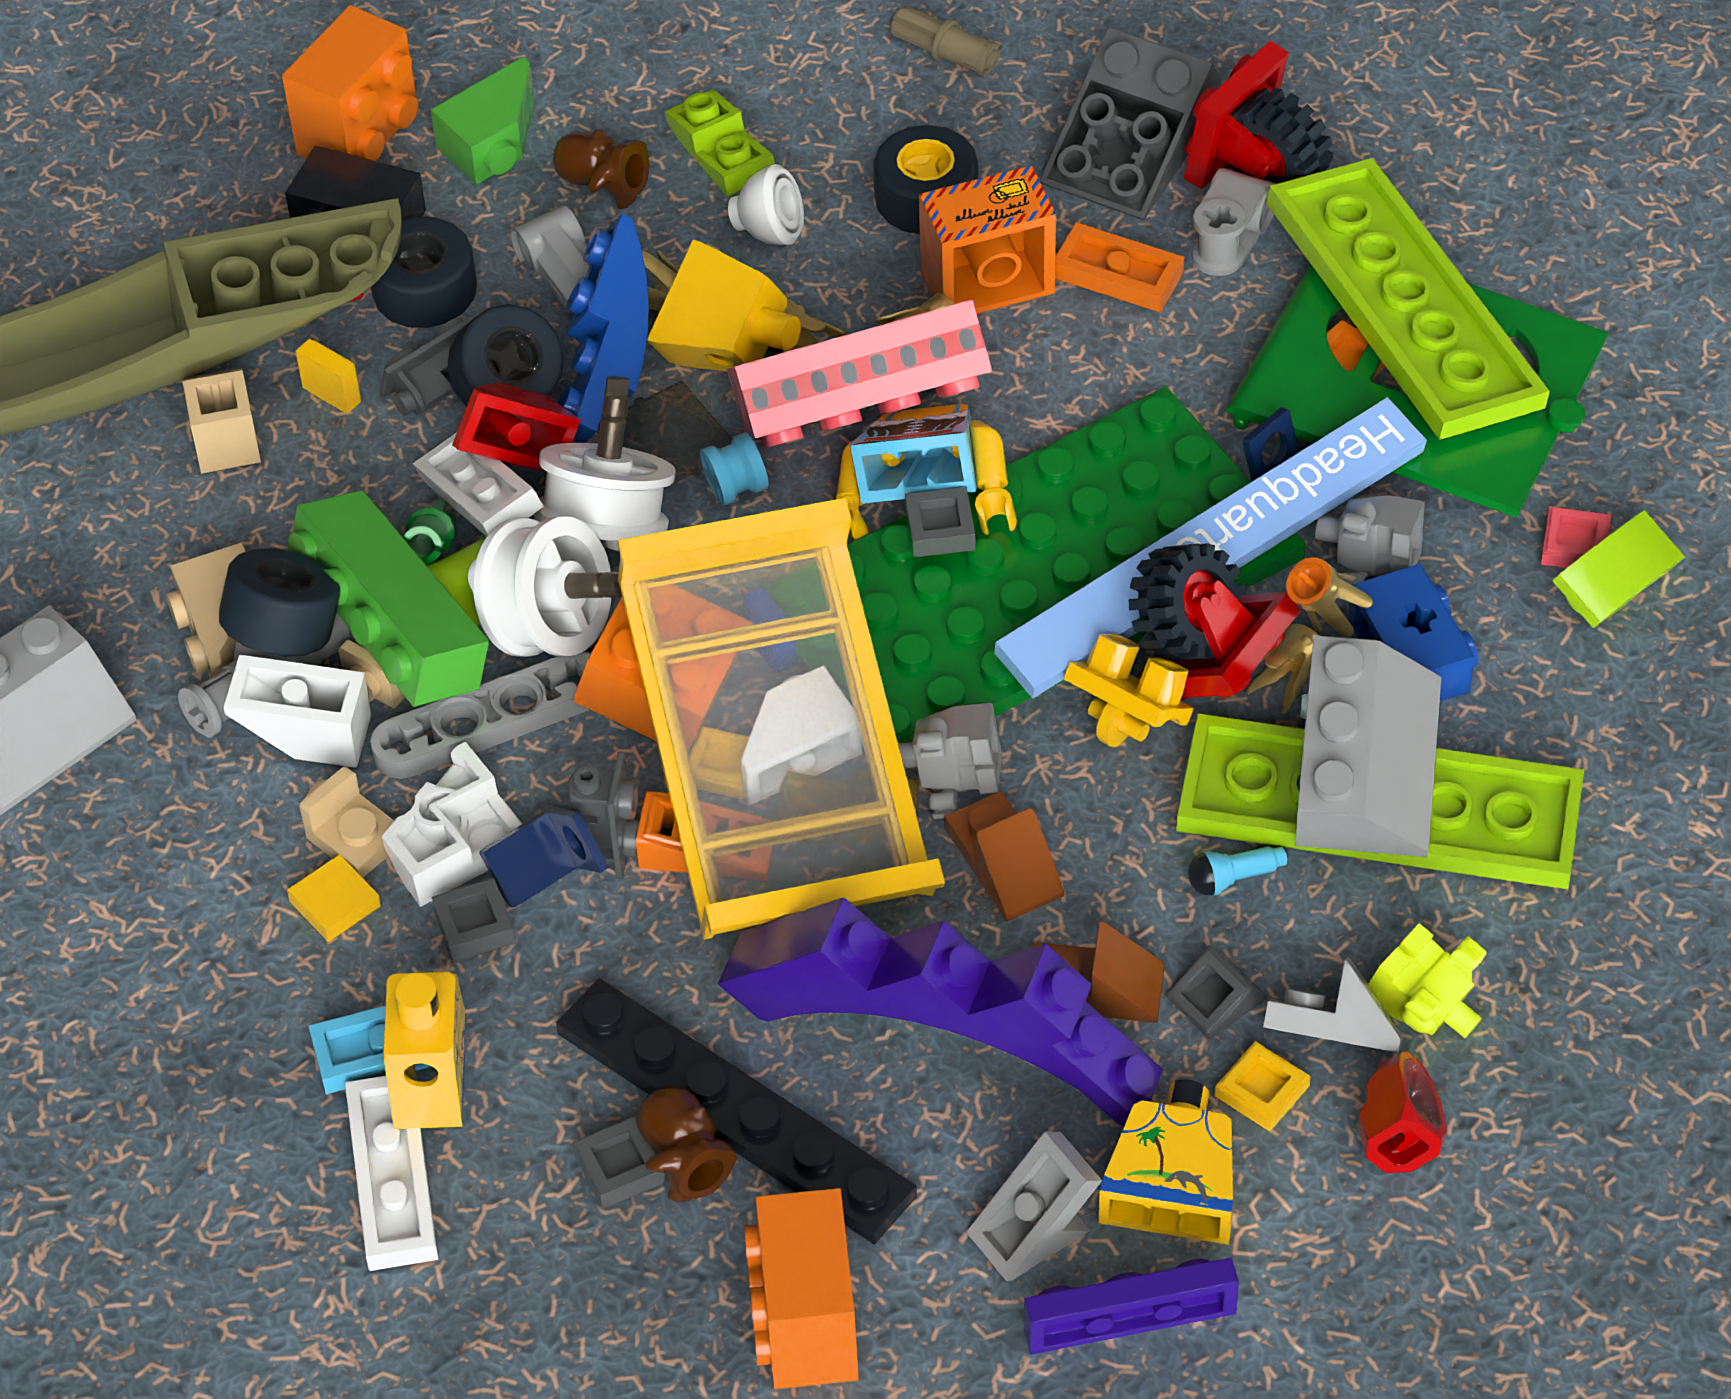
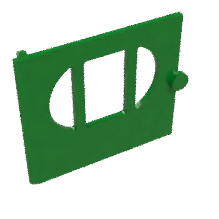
[1225,264,1609,518]

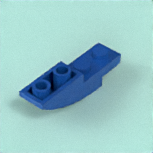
[558,214,649,443]

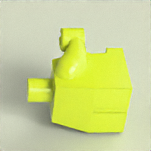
[1368,923,1487,1039]

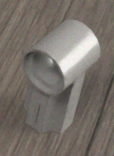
[510,205,590,313]

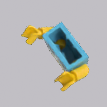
[836,404,1017,541]

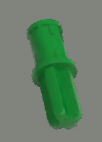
[403,500,456,565]

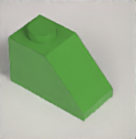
[431,57,534,185]

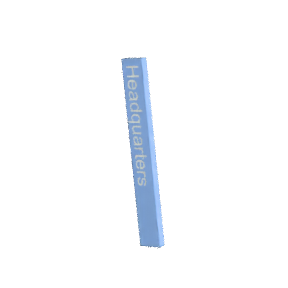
[994,397,1427,699]

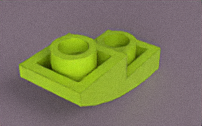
[664,89,775,196]
[1552,510,1685,629]

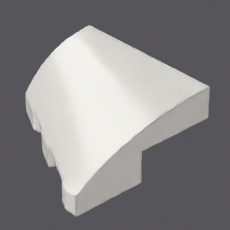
[382,742,522,907]

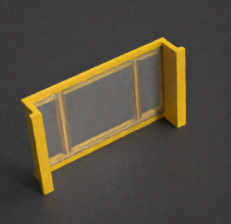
[617,498,945,940]

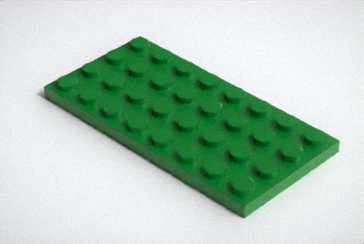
[763,386,1306,750]

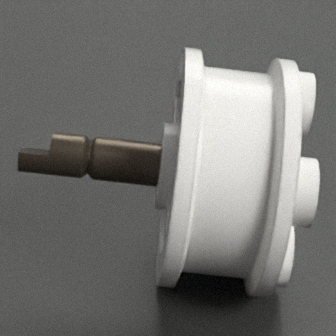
[533,376,676,551]
[468,516,622,657]

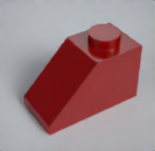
[452,382,581,472]

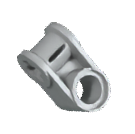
[1192,168,1277,276]

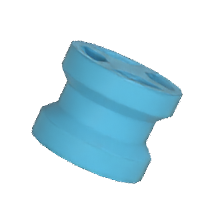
[699,432,769,506]

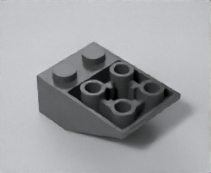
[1040,27,1223,220]

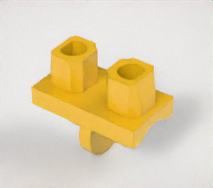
[1063,633,1194,748]

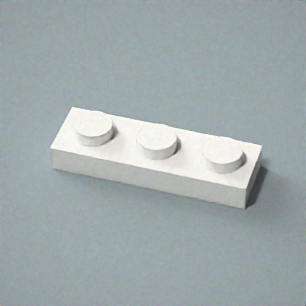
[412,433,544,537]
[345,1076,438,1271]

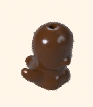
[553,129,649,209]
[636,1086,737,1203]

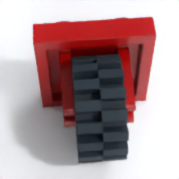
[1184,40,1333,189]
[1128,543,1301,700]

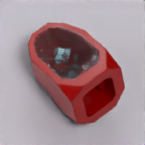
[1359,1051,1447,1173]

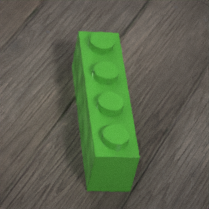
[288,490,489,707]

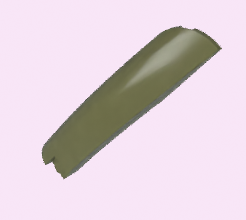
[0,198,402,436]

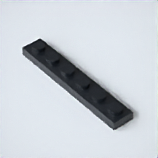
[556,978,917,1245]

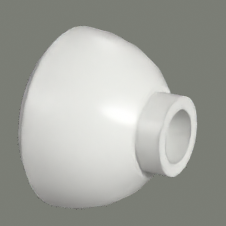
[728,164,804,246]

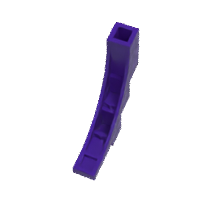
[717,897,1163,1126]

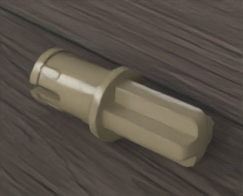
[890,7,1001,77]

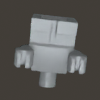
[1315,495,1425,585]
[898,703,1003,819]

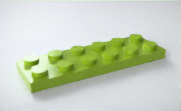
[1266,158,1550,440]
[1176,713,1584,890]

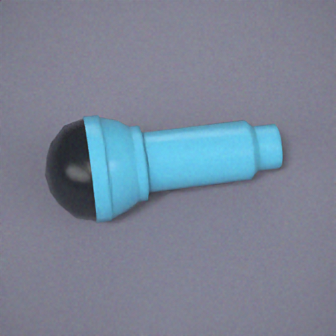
[1188,846,1287,896]

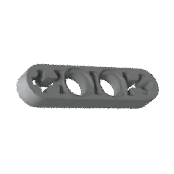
[370,652,591,779]

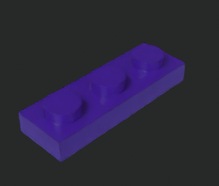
[1024,1257,1239,1355]

